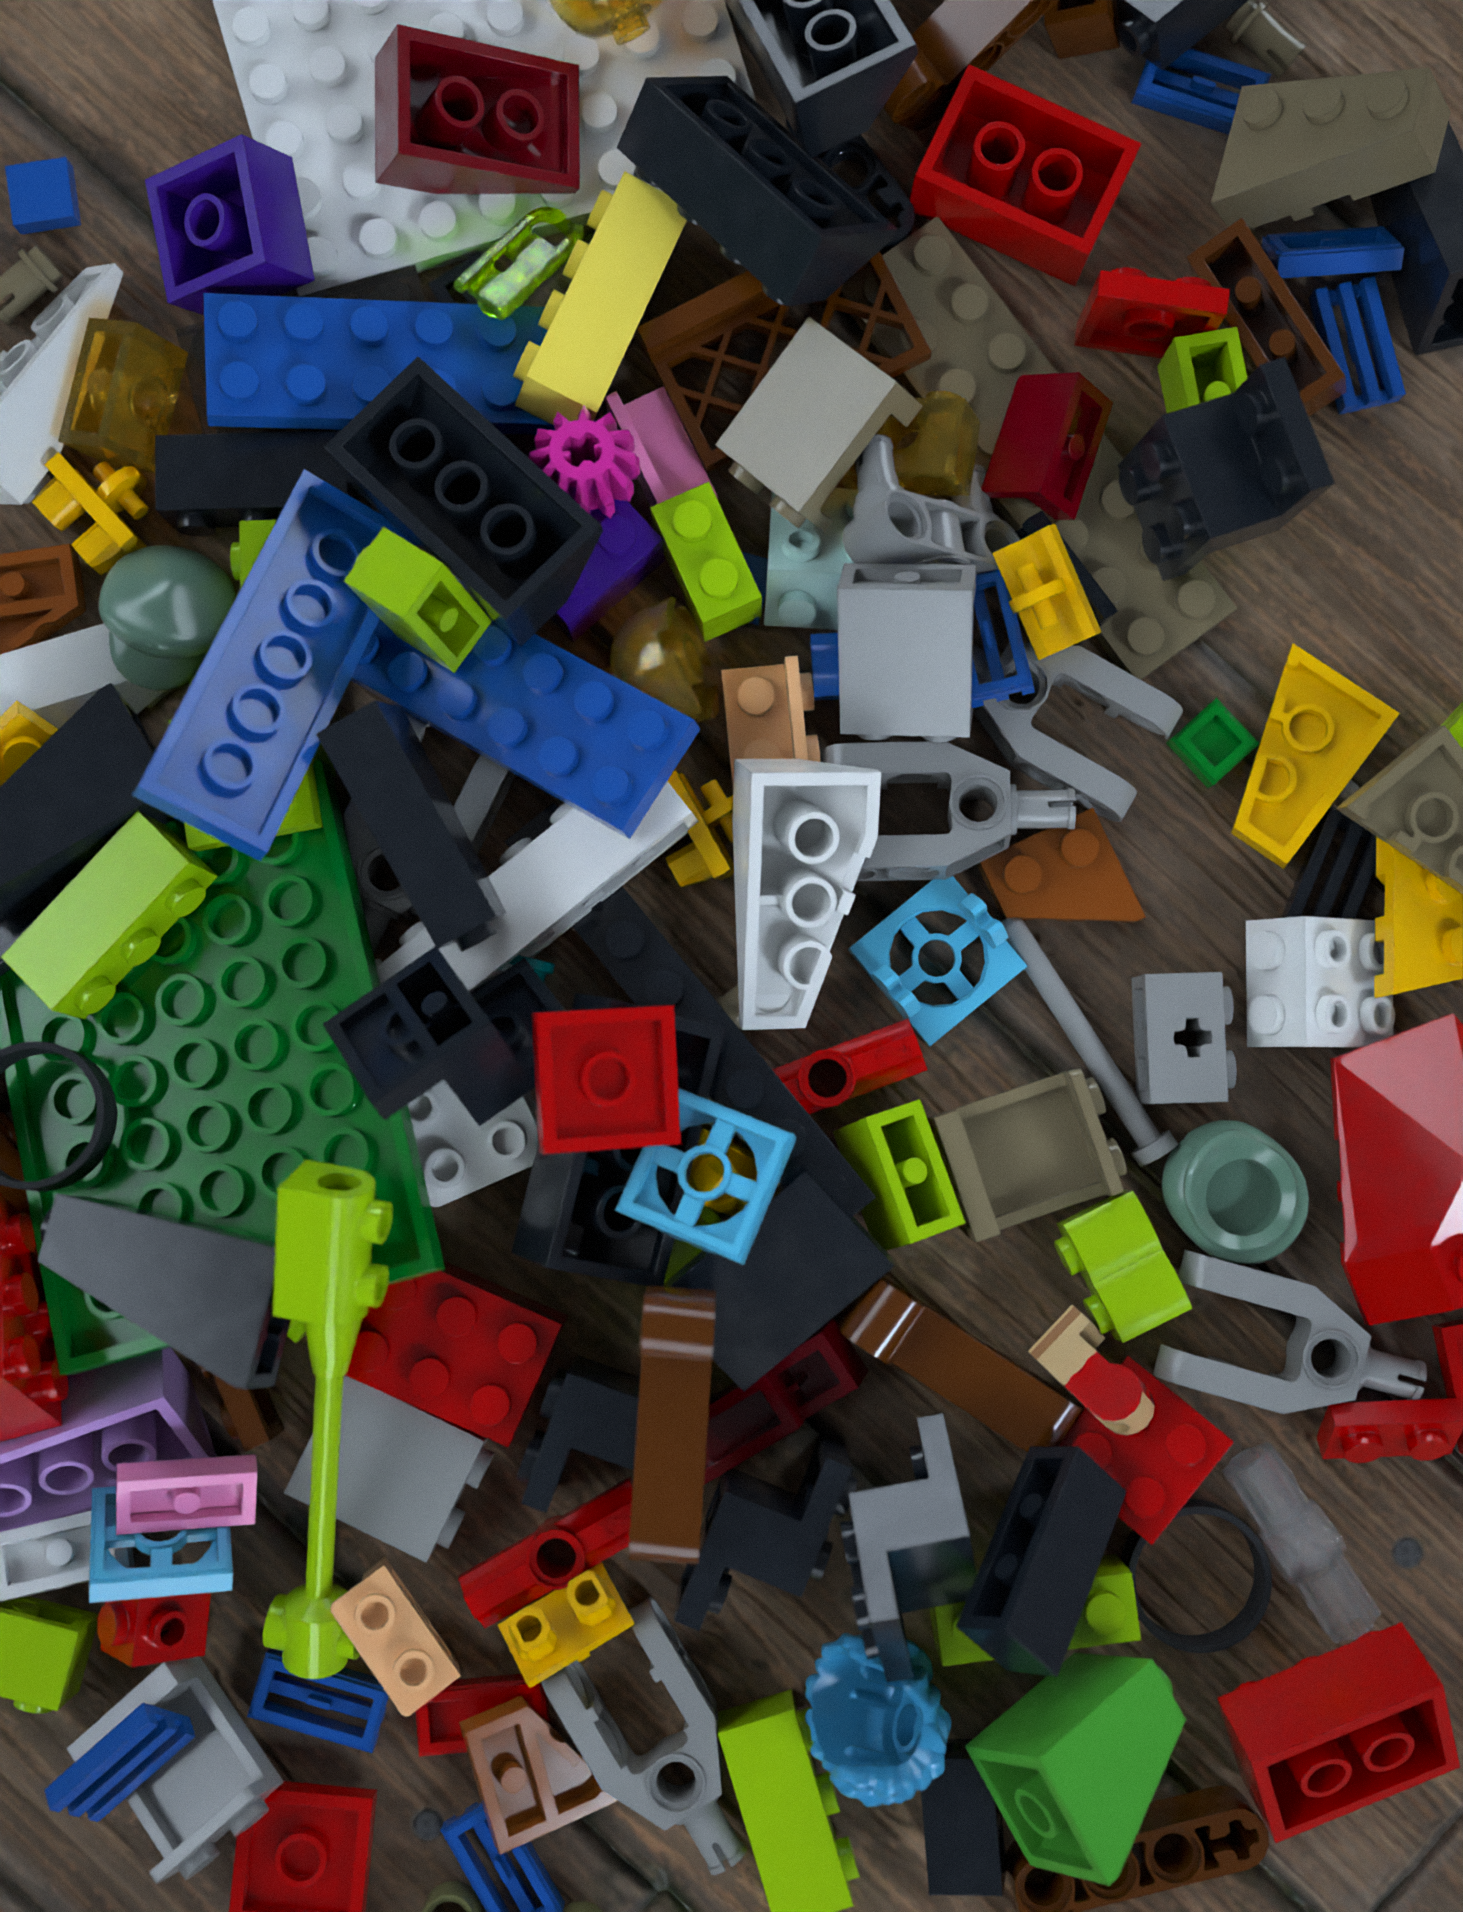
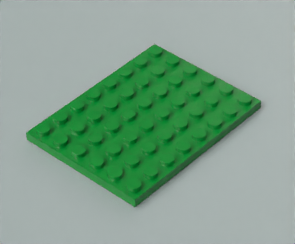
[0,759,445,1375]

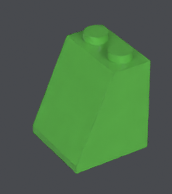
[965,1653,1186,1886]

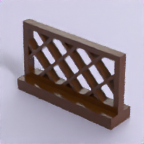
[637,251,932,473]

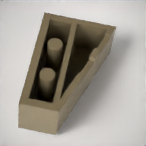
[1211,68,1451,236]

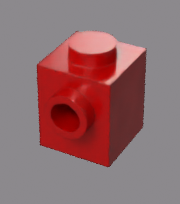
[97,1592,211,1667]

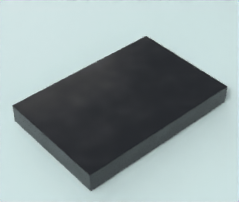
[663,1164,894,1391]

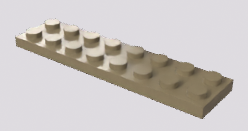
[839,217,1237,680]

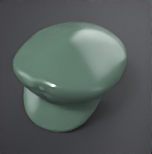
[98,545,236,691]
[1162,1120,1309,1265]

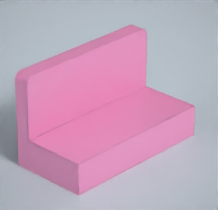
[605,386,718,507]
[116,1454,258,1535]

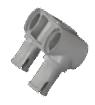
[843,434,1020,589]

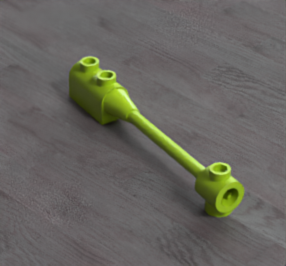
[263,1160,393,1679]

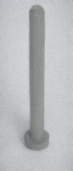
[1001,918,1178,1167]

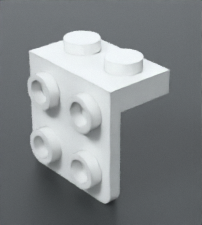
[1246,916,1395,1047]
[408,1080,538,1207]

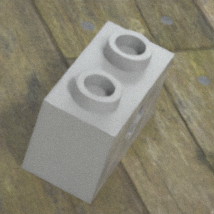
[1131,972,1237,1104]

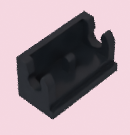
[921,1739,1007,1896]

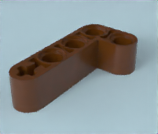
[883,0,1058,131]
[836,1276,1082,1452]
[629,1286,716,1564]
[1006,1786,1269,1912]

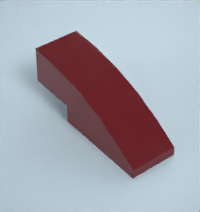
[704,1318,869,1485]

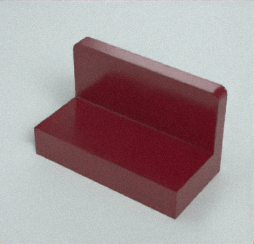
[981,372,1113,520]

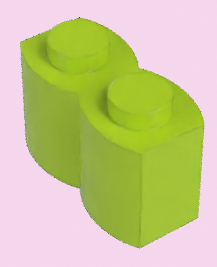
[1054,1189,1193,1343]

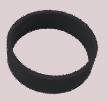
[0,1041,117,1191]
[1121,1499,1272,1653]

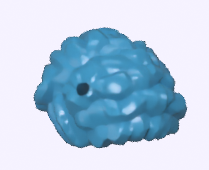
[805,1632,952,1807]

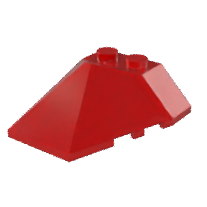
[1330,1013,1463,1326]

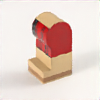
[1028,1304,1155,1435]

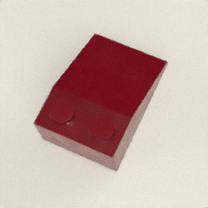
[375,24,580,194]

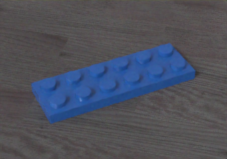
[203,293,595,435]
[132,469,412,861]
[350,614,700,839]

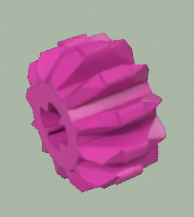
[528,405,640,519]

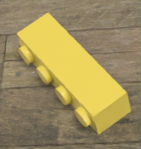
[513,171,687,425]

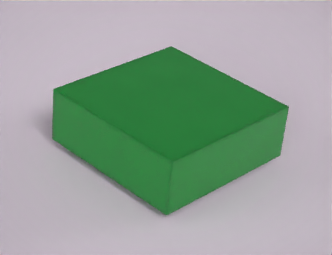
[1166,698,1259,789]

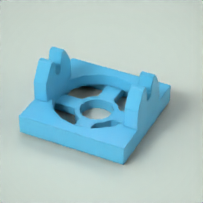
[848,876,1027,1047]
[615,1088,797,1265]
[89,1486,233,1603]

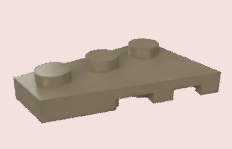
[1336,725,1463,894]

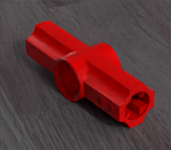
[772,1018,928,1115]
[458,1477,633,1629]

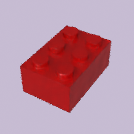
[910,64,1142,287]
[0,1193,69,1442]
[345,1260,569,1447]
[1217,1622,1460,1844]

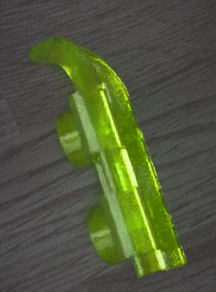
[454,206,584,320]

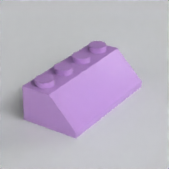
[0,1347,217,1532]

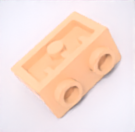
[721,655,821,788]
[330,1556,461,1717]

